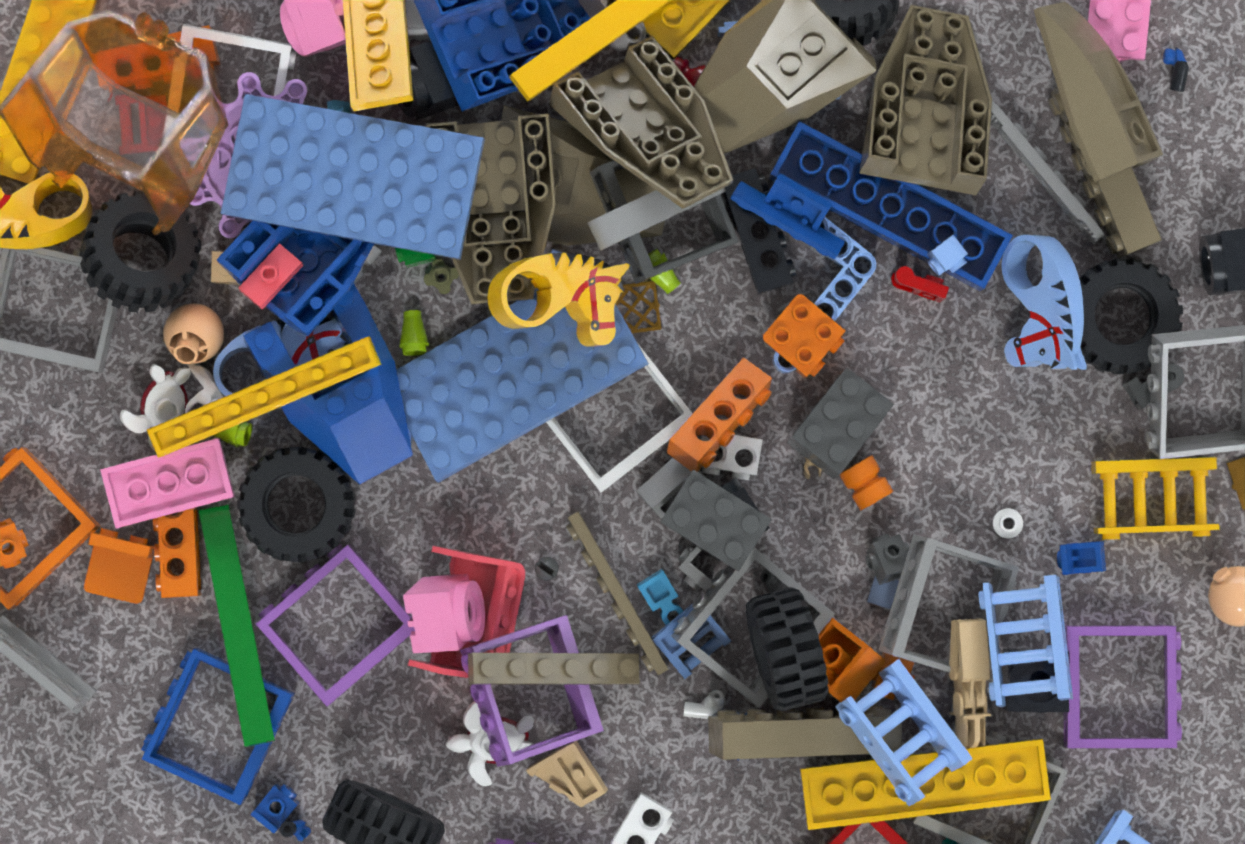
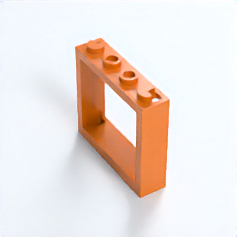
[0,447,101,610]

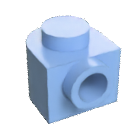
[927,235,968,276]

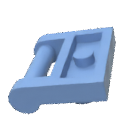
[651,603,731,679]

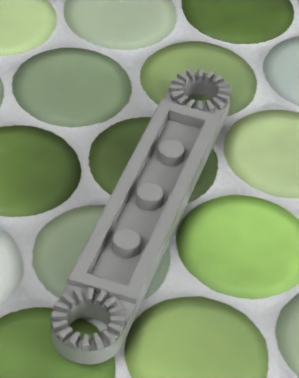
[990,101,1105,245]

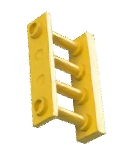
[1091,457,1219,540]

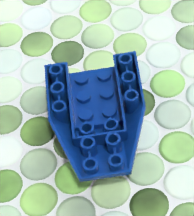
[414,0,591,112]

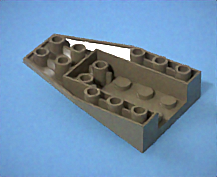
[694,0,877,154]
[859,5,992,195]
[549,36,733,209]
[501,105,665,246]
[426,114,556,305]

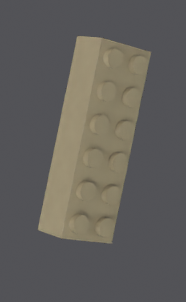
[1048,87,1162,258]
[708,705,902,760]

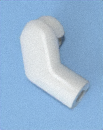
[683,690,726,719]

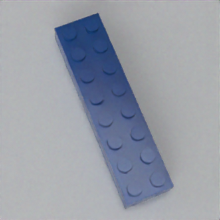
[769,121,1013,291]

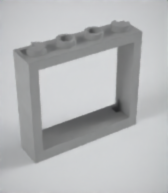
[0,245,118,373]
[1146,325,1245,459]
[878,534,1019,672]
[671,547,835,708]
[911,721,1068,844]

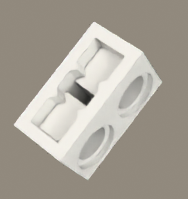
[701,435,762,481]
[610,792,674,844]

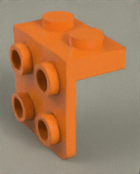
[763,294,846,378]
[84,528,154,604]

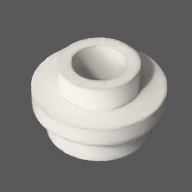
[992,508,1023,539]

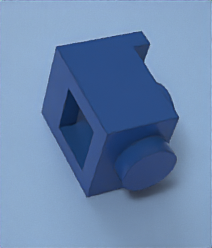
[251,784,300,833]

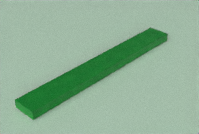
[199,505,275,747]

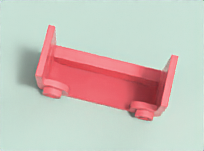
[408,546,525,678]

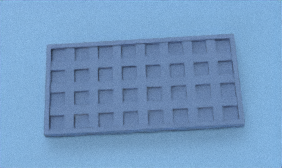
[221,94,485,260]
[397,290,649,483]

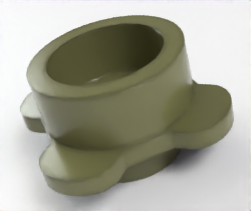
[424,259,459,294]

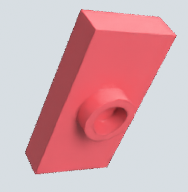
[238,244,303,310]

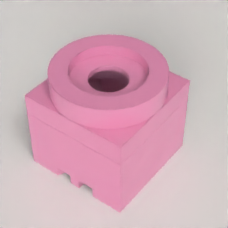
[280,0,346,57]
[403,574,485,654]

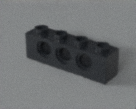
[724,168,796,295]

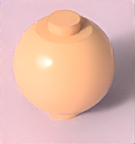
[163,303,224,364]
[1208,566,1245,627]

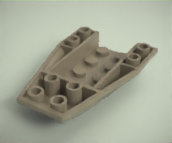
[1034,1,1163,182]

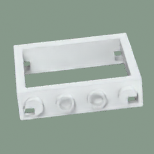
[163,24,297,148]
[546,344,693,493]

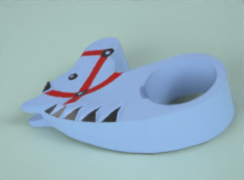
[1002,235,1087,370]
[213,318,349,396]

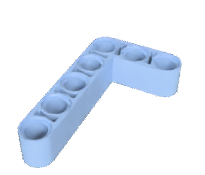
[772,217,876,373]

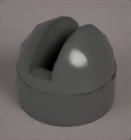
[535,557,559,581]

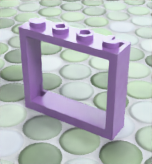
[256,544,415,707]
[460,615,604,767]
[1063,625,1182,748]

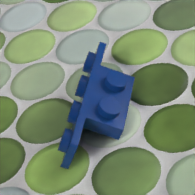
[730,174,845,259]

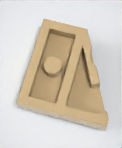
[526,740,608,807]

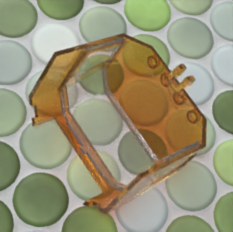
[0,10,229,236]

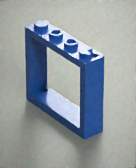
[141,648,295,805]

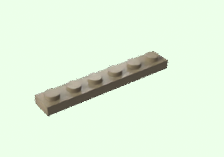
[566,511,669,675]
[468,652,640,685]

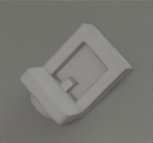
[678,545,712,591]

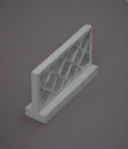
[0,615,97,715]

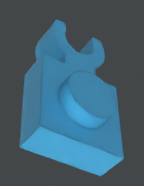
[636,569,683,625]

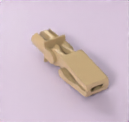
[949,618,991,748]

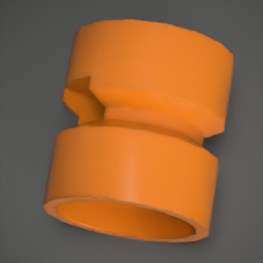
[839,455,893,511]

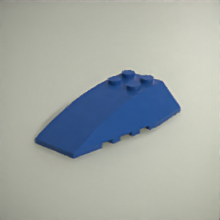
[217,221,374,336]

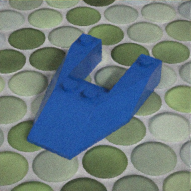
[243,283,413,485]

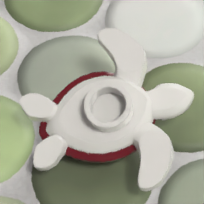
[120,364,191,451]
[446,701,534,786]

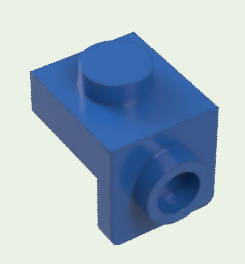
[1057,541,1106,575]

